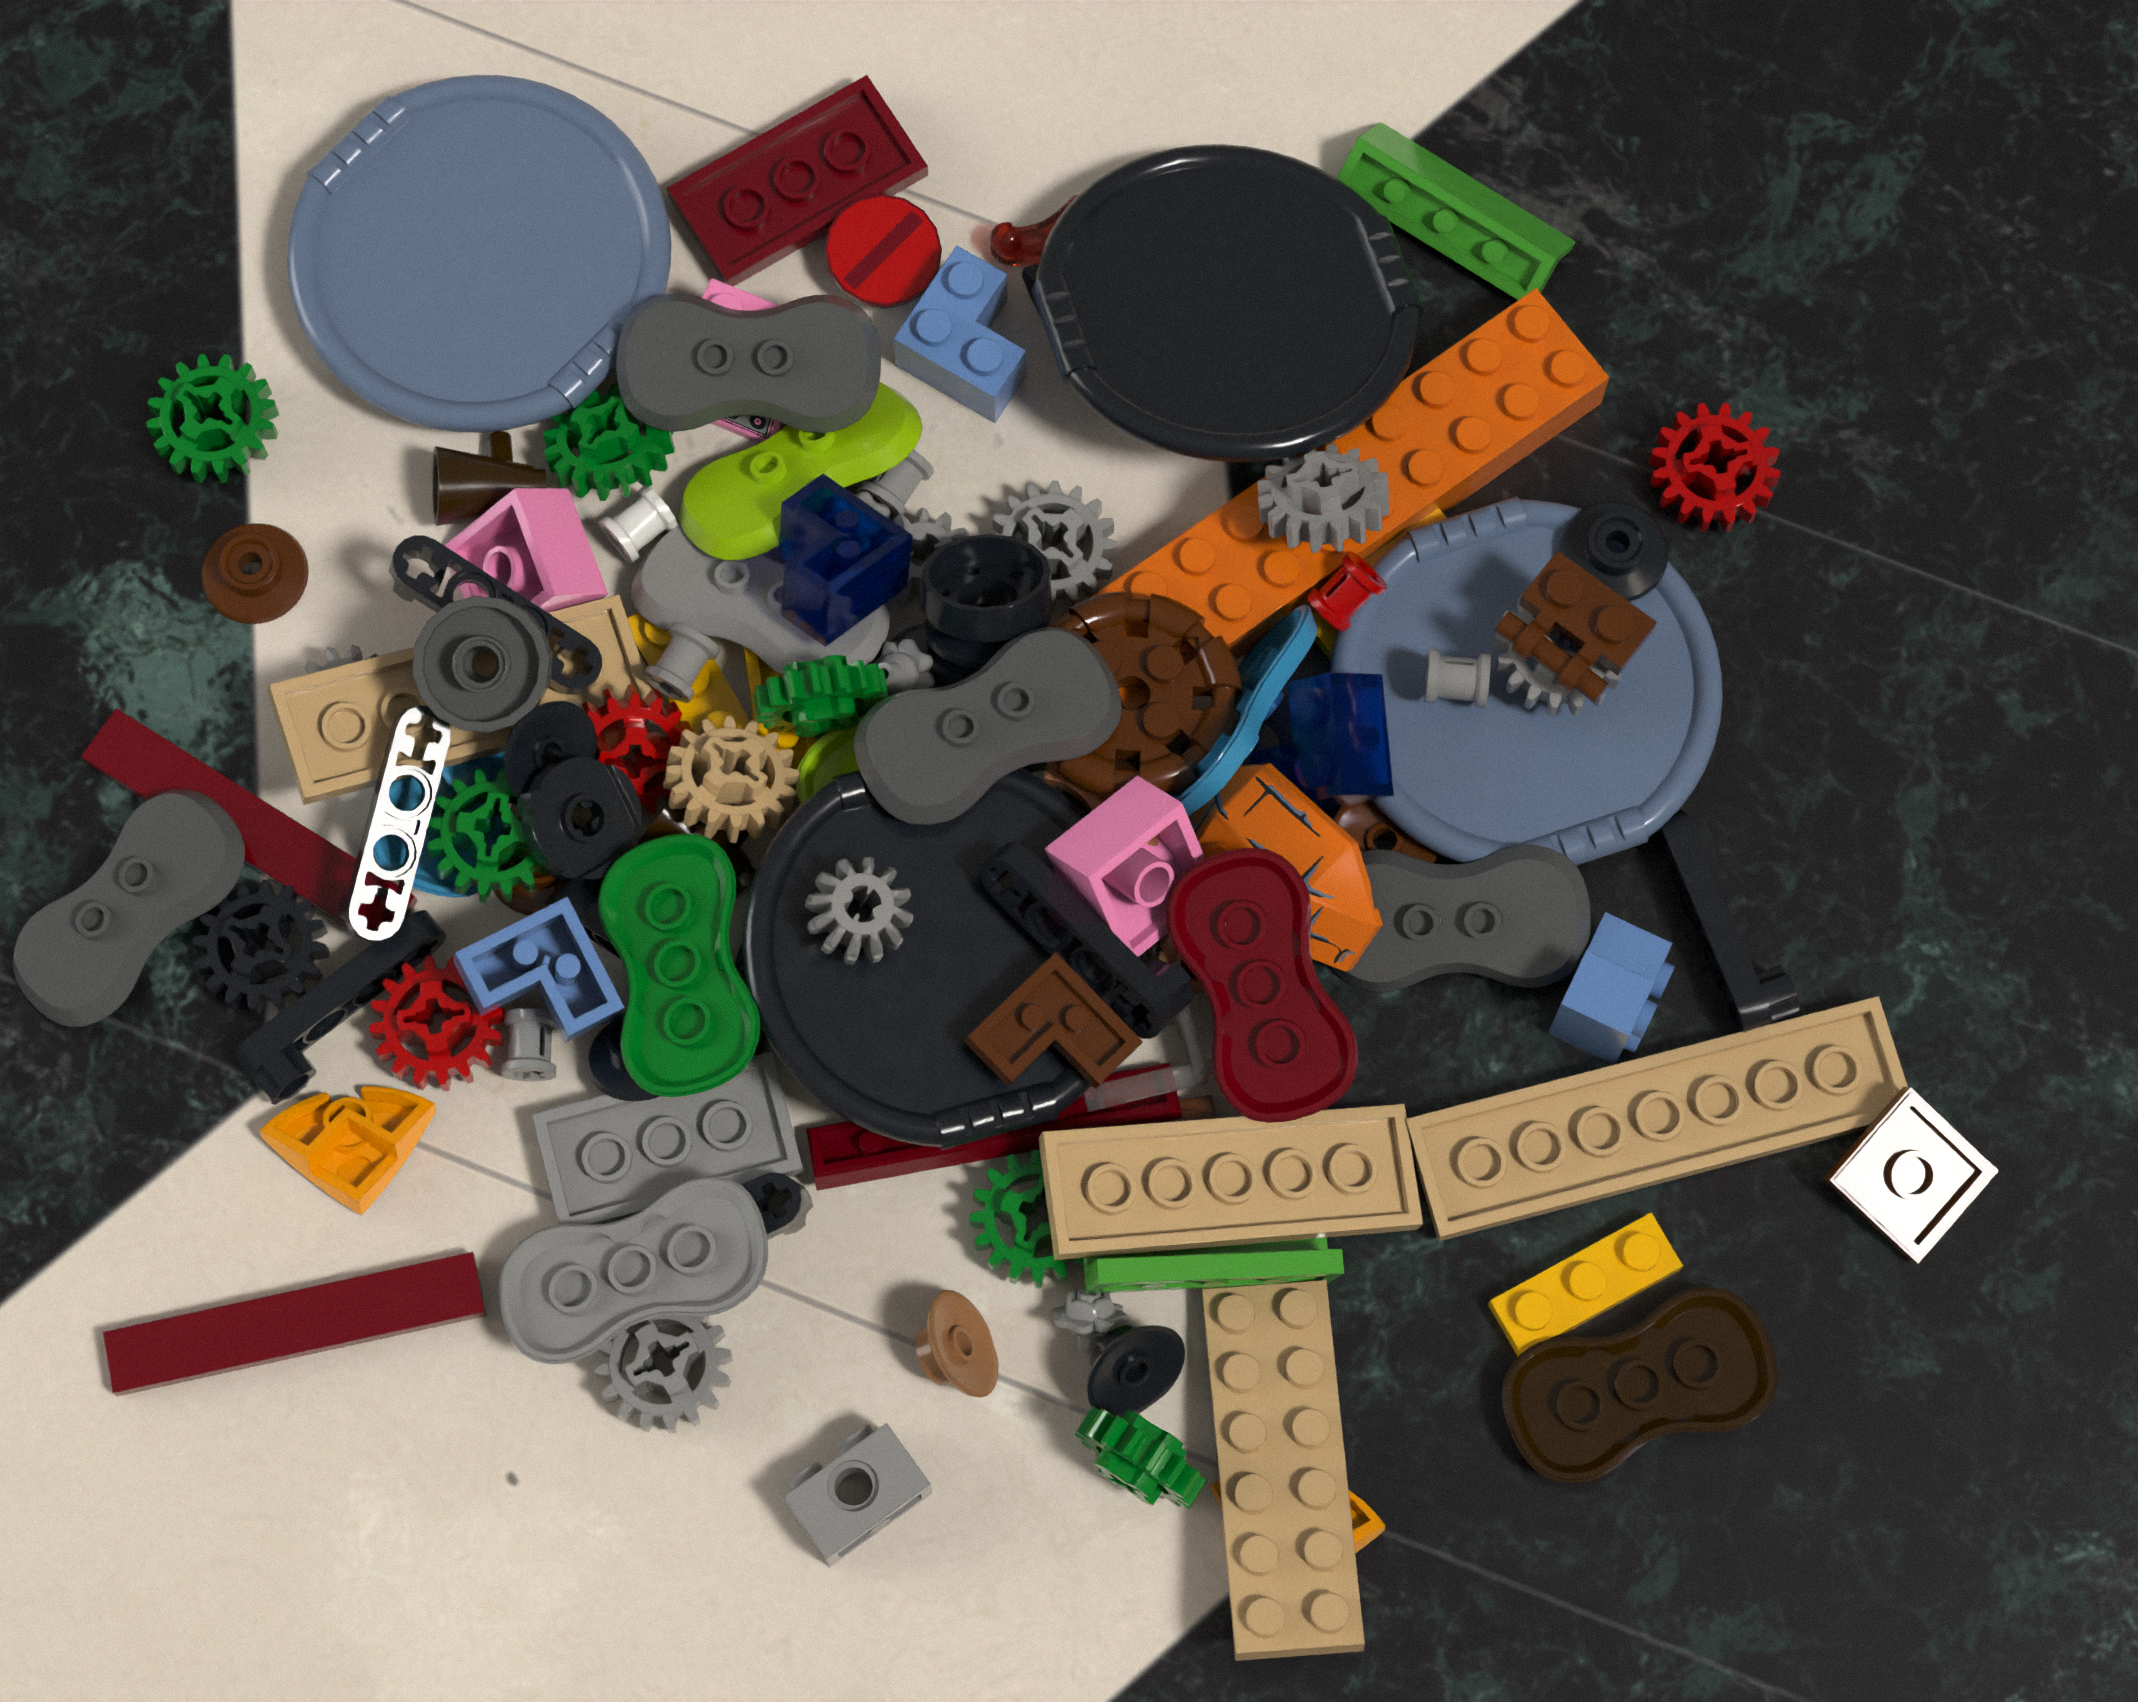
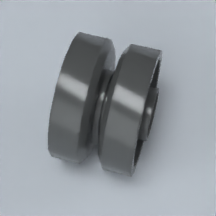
[412,596,553,733]

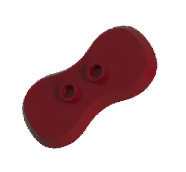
[1166,848,1358,1123]

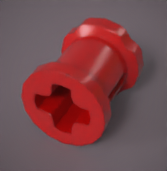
[1308,551,1388,632]

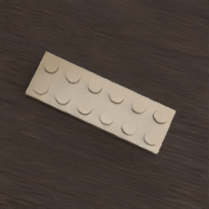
[267,594,651,805]
[1038,1104,1423,1260]
[1202,1280,1365,1661]

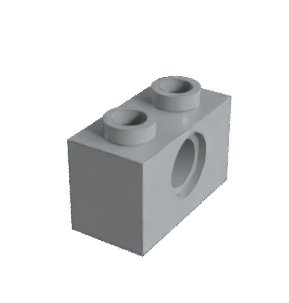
[783,1423,932,1567]

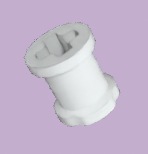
[598,486,678,563]

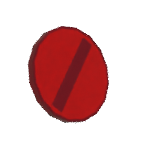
[824,194,942,309]

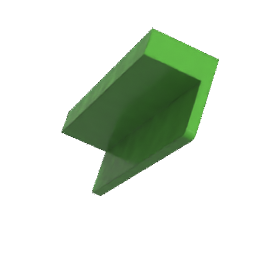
[1337,123,1575,300]
[1083,1238,1344,1294]

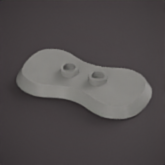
[631,525,891,676]
[499,1176,768,1364]

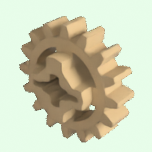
[663,716,799,843]

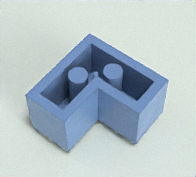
[893,245,1026,423]
[453,897,625,1043]
[1548,912,1675,1065]

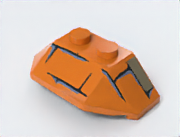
[1188,763,1383,972]

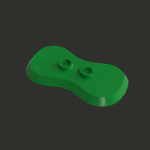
[598,834,760,1097]

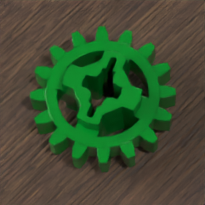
[146,354,279,483]
[543,384,675,501]
[753,655,889,737]
[427,768,549,903]
[969,1150,1084,1288]
[1075,1406,1207,1509]

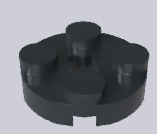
[517,756,643,881]

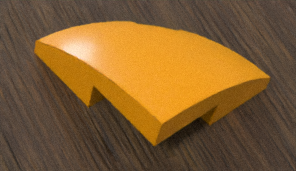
[260,1086,436,1216]

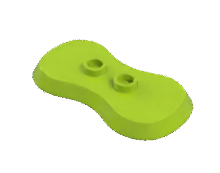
[678,382,923,560]

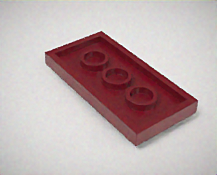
[667,75,928,287]

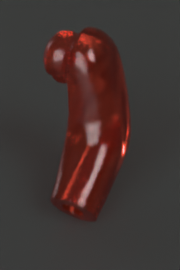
[989,195,1078,266]

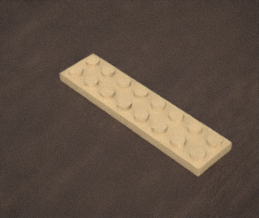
[1406,996,1908,1242]

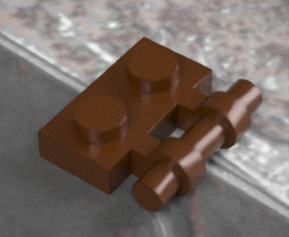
[1495,550,1657,703]

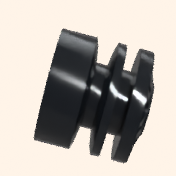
[922,534,1052,685]

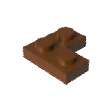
[964,952,1143,1089]

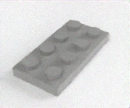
[532,1051,804,1225]

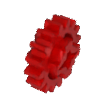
[1649,403,1781,532]
[582,685,693,815]
[369,955,504,1091]

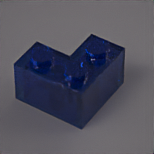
[778,474,913,647]
[1251,672,1394,810]

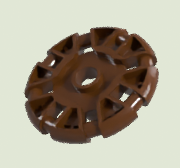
[1048,591,1242,798]

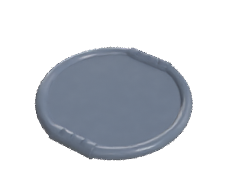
[287,75,672,433]
[1329,496,1723,866]

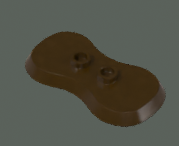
[1502,1287,1778,1483]

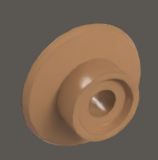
[915,1290,998,1398]

